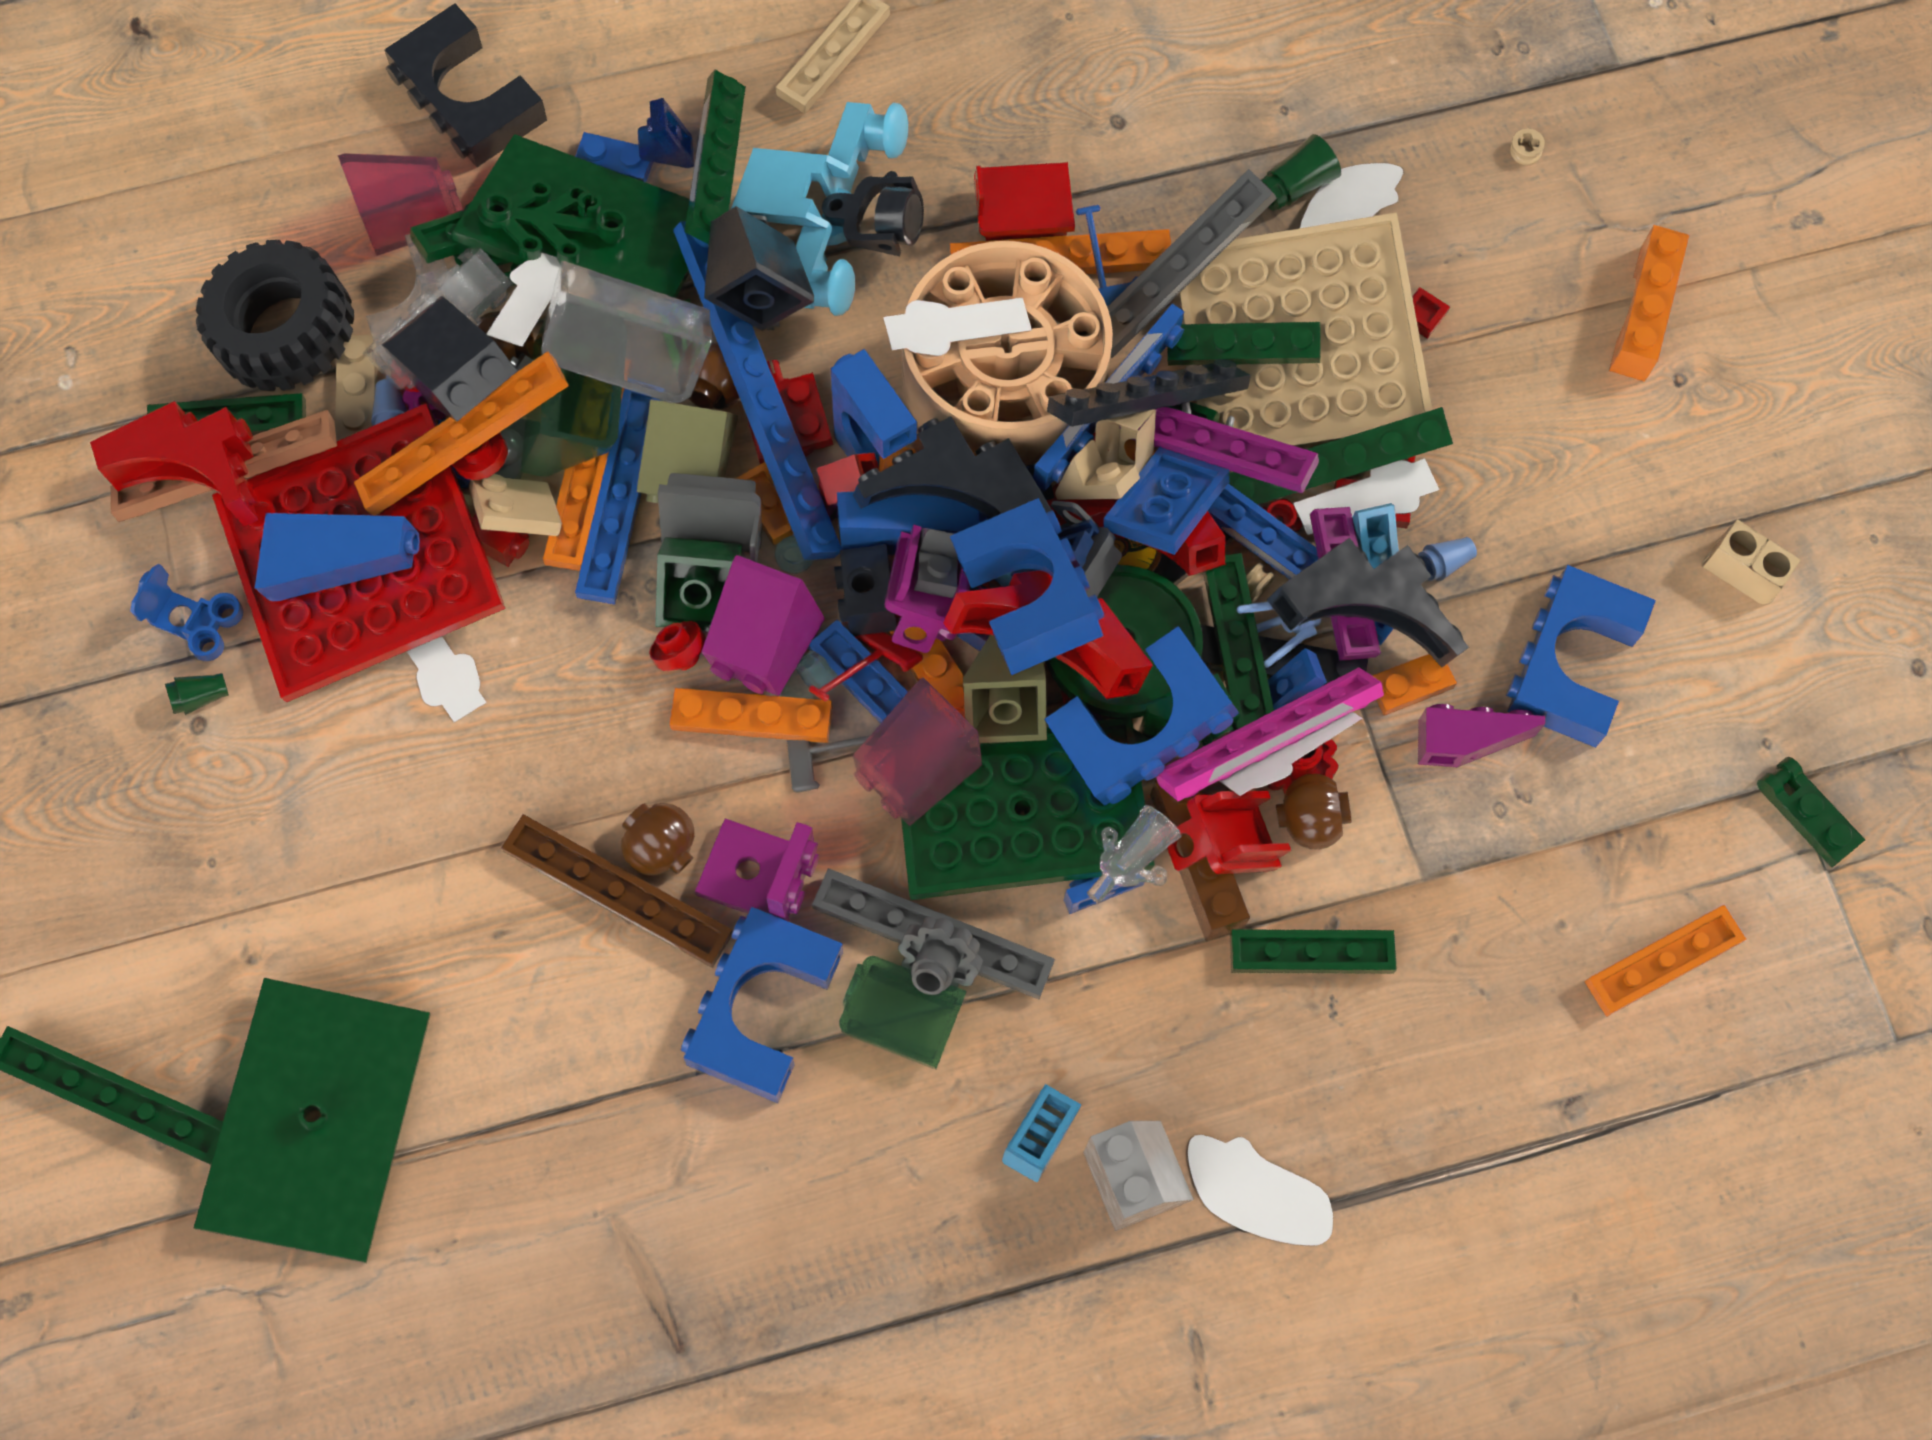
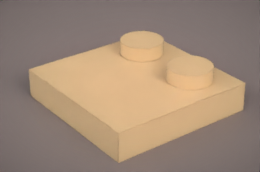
[469,474,562,536]

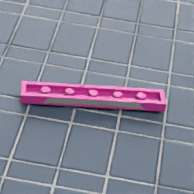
[1156,668,1384,801]

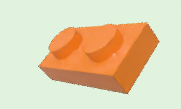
[735,462,794,545]
[1372,654,1457,716]

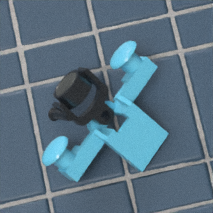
[731,102,924,316]

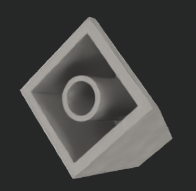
[1083,1121,1194,1231]

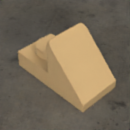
[1055,440,1140,500]

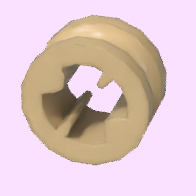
[1510,128,1545,165]
[1246,563,1275,602]

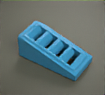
[1002,1084,1081,1182]

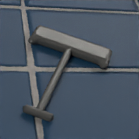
[787,722,897,793]

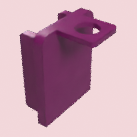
[885,525,970,653]

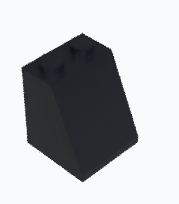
[704,206,814,331]
[382,296,517,422]

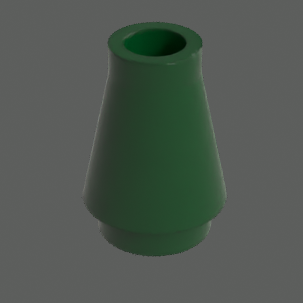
[165,673,229,715]

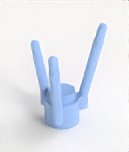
[1237,602,1321,668]

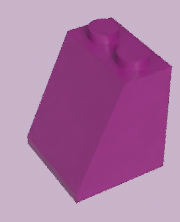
[702,555,825,696]

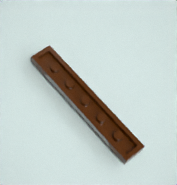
[501,814,733,968]

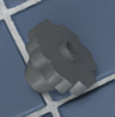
[898,917,983,995]

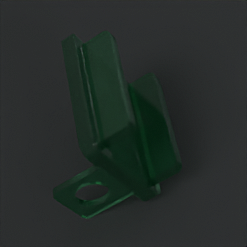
[839,956,967,1070]

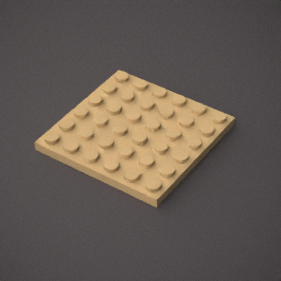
[1180,212,1432,449]

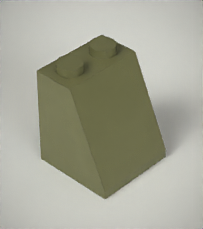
[637,399,738,503]
[963,635,1047,744]

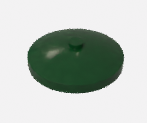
[1046,565,1203,718]

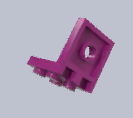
[695,818,819,922]

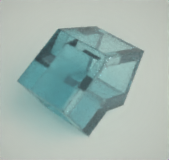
[796,650,838,694]

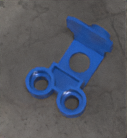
[130,564,244,661]

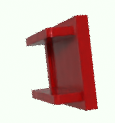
[974,162,1075,241]
[1163,791,1292,874]

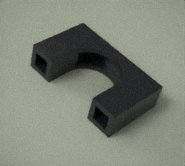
[384,3,547,168]

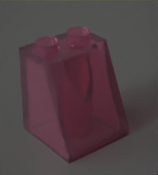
[338,153,463,256]
[853,677,982,826]

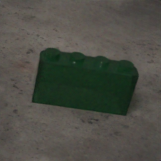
[520,302,626,477]

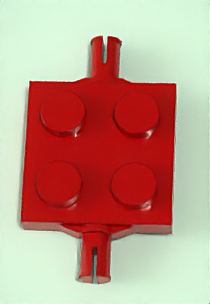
[746,360,834,464]

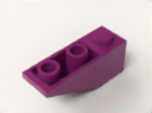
[1418,704,1545,768]

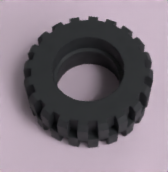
[196,240,355,391]

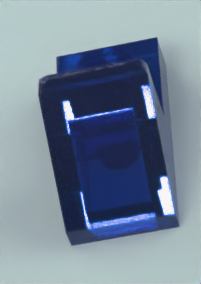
[638,98,694,169]

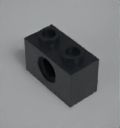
[834,544,897,636]

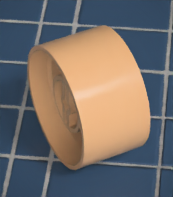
[902,241,1113,466]

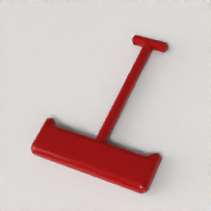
[809,632,923,702]

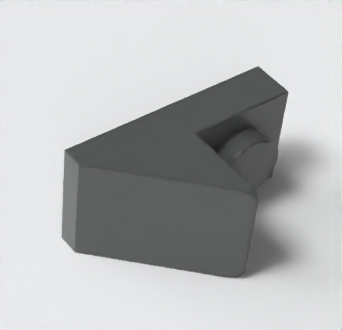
[914,528,958,598]

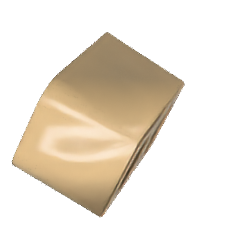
[1095,409,1156,474]
[1701,519,1801,605]

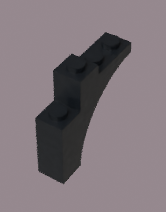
[853,416,1057,519]
[1267,538,1469,668]

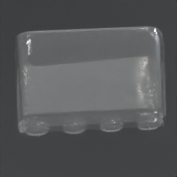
[542,261,712,403]

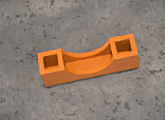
[1609,225,1690,382]

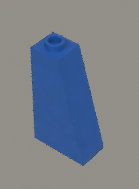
[837,492,987,555]
[255,513,420,601]

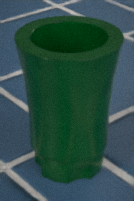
[1261,134,1341,211]

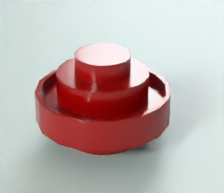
[452,433,508,480]
[649,621,706,671]

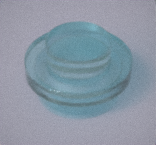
[775,536,813,574]

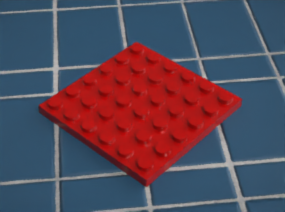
[212,403,506,702]

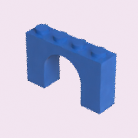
[831,349,917,467]
[950,498,1105,675]
[1506,565,1656,748]
[1044,626,1239,806]
[681,907,843,1103]

